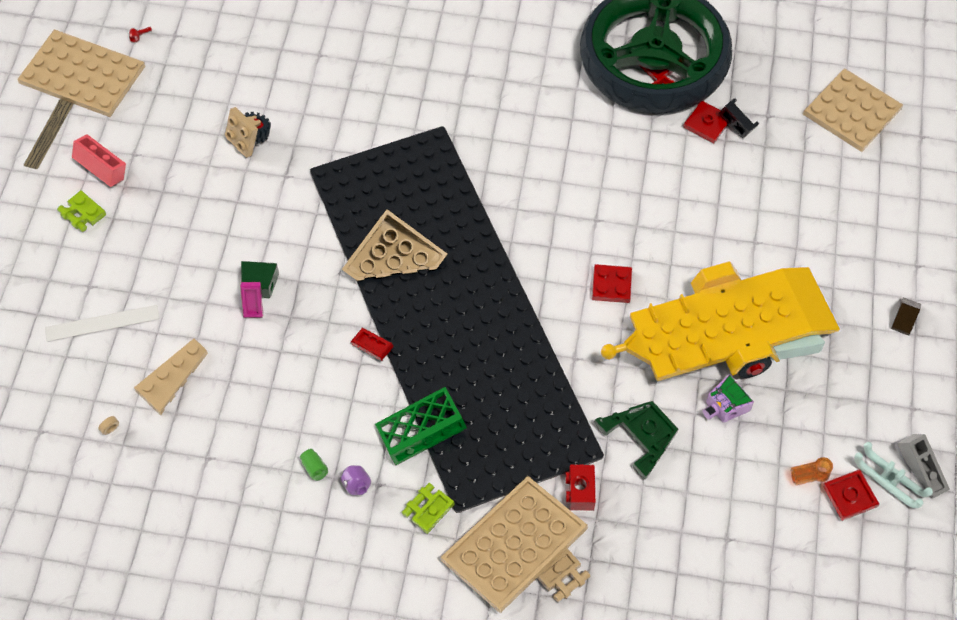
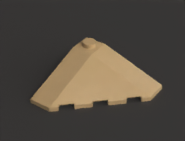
[342,210,447,281]

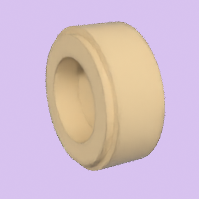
[98,416,119,435]

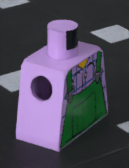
[703,374,754,422]

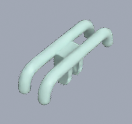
[854,442,933,508]

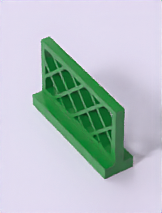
[375,387,467,465]

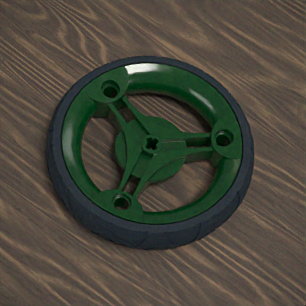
[580,0,733,114]

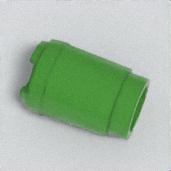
[300,449,328,481]

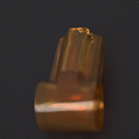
[790,457,833,486]

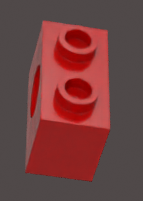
[565,465,596,511]

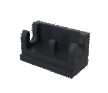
[719,98,760,139]

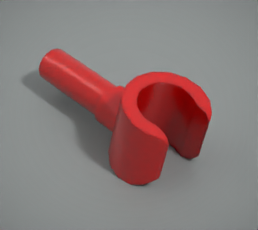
[129,26,152,42]

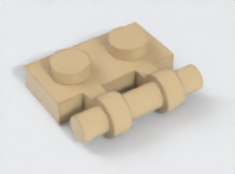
[537,548,590,602]

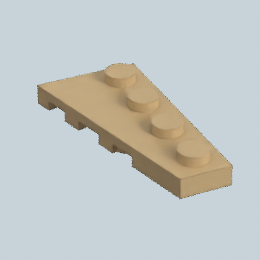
[134,339,208,415]

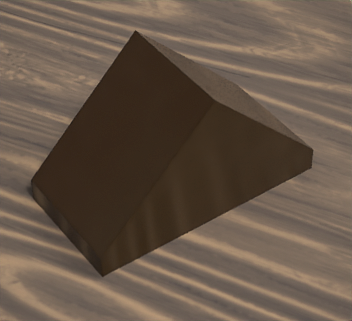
[891,297,921,336]

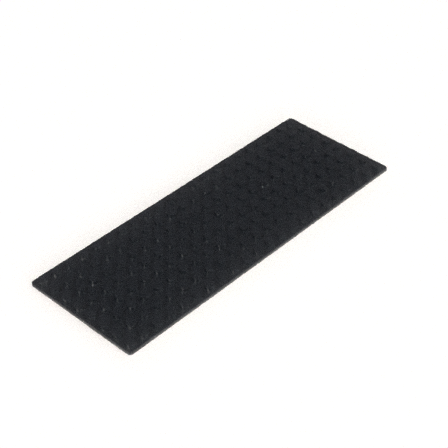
[310,126,604,513]

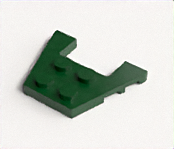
[594,401,678,480]

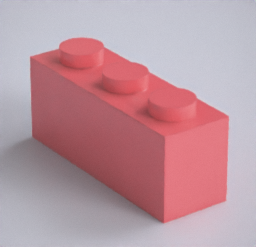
[72,134,126,187]

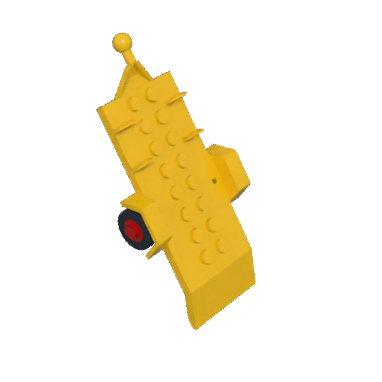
[601,261,840,382]

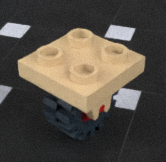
[225,107,271,158]

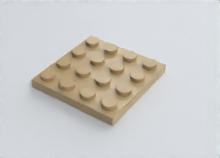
[803,68,903,152]

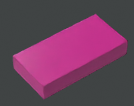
[240,282,263,318]

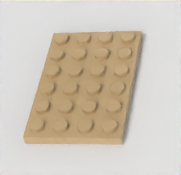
[17,29,145,117]
[441,476,588,613]

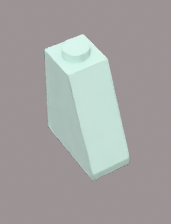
[770,335,825,361]

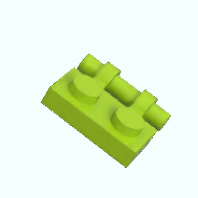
[57,190,107,232]
[401,483,455,534]

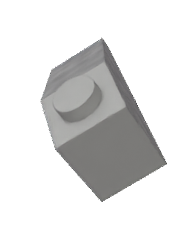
[897,434,950,498]

